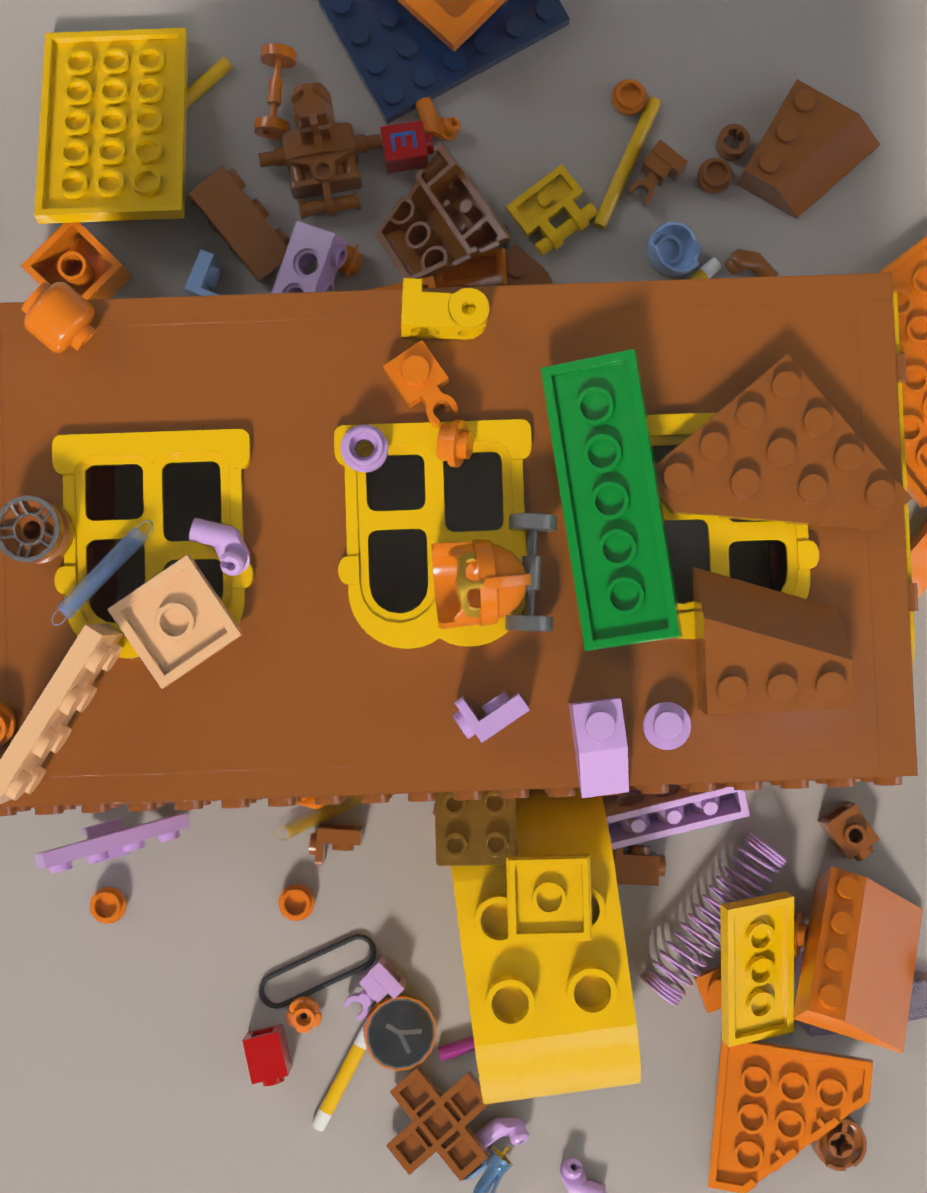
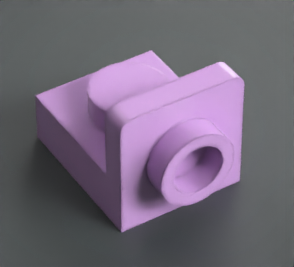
[452,691,530,743]

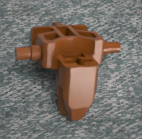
[258,82,383,219]

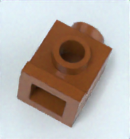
[818,801,880,861]
[612,845,666,886]

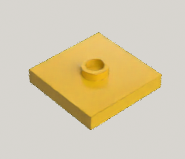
[506,854,592,943]

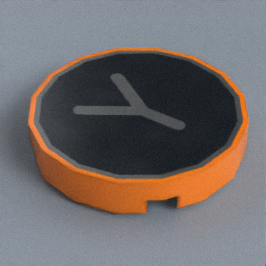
[363,994,436,1071]

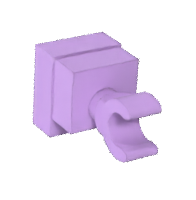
[344,955,407,1021]

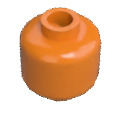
[21,282,96,353]

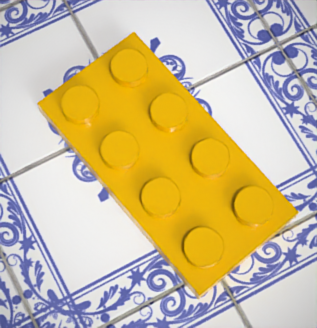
[720,891,794,1047]

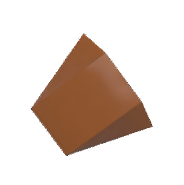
[375,141,511,279]

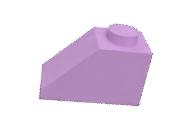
[568,697,629,798]

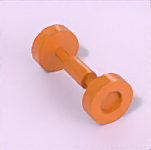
[254,43,297,140]

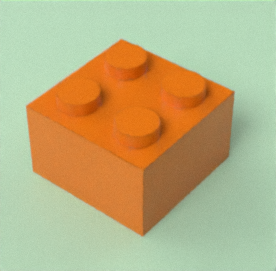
[21,222,132,300]

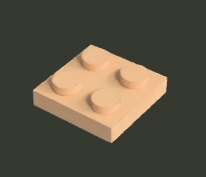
[107,555,244,689]

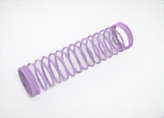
[640,833,787,1006]

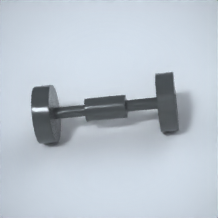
[505,513,557,632]

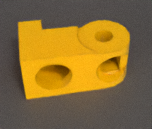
[401,278,490,340]

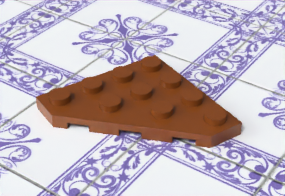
[655,354,912,531]

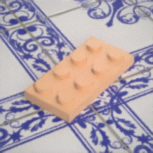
[0,624,124,804]

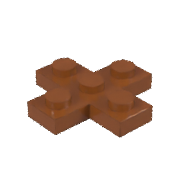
[386,1065,490,1182]

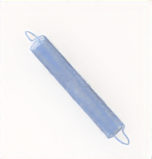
[52,520,153,626]

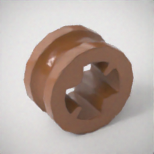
[715,124,750,161]

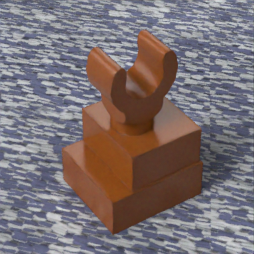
[628,139,688,207]

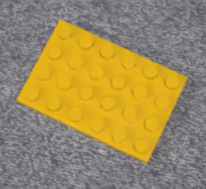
[34,28,189,224]

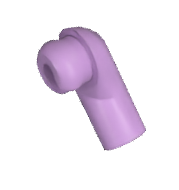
[189,518,250,576]
[474,1118,529,1148]
[560,1157,606,1193]

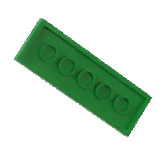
[541,349,683,651]

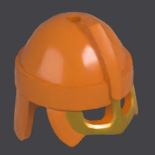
[431,539,531,629]

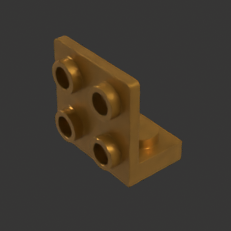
[435,790,518,866]

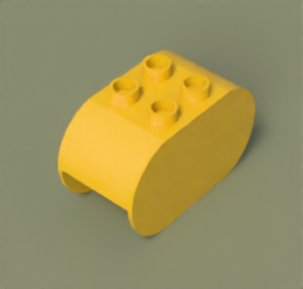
[451,788,641,1105]

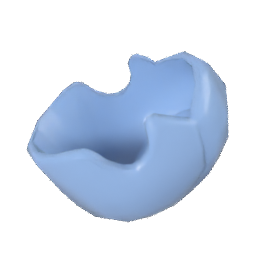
[647,222,701,277]

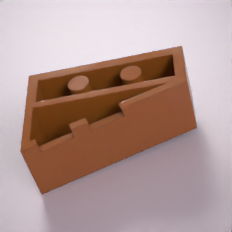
[187,165,290,282]

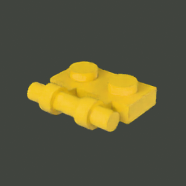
[505,164,598,257]

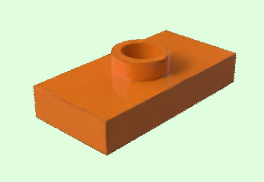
[435,247,507,288]

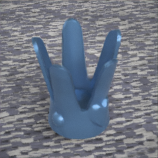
[462,1145,513,1193]

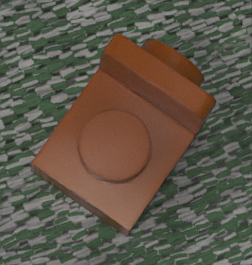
[309,824,364,865]

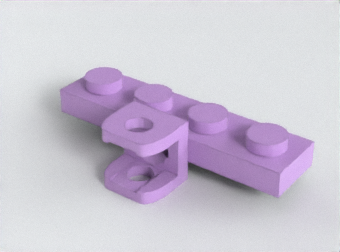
[34,813,190,874]

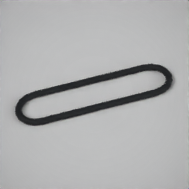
[258,934,377,1009]

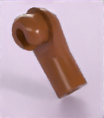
[725,249,779,277]

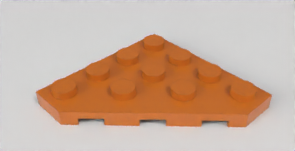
[708,1041,873,1193]

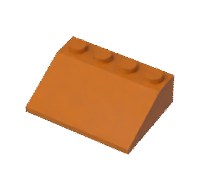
[793,866,923,1053]

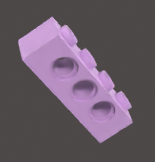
[271,221,348,293]
[602,783,750,850]

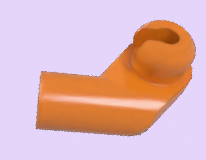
[415,97,461,141]

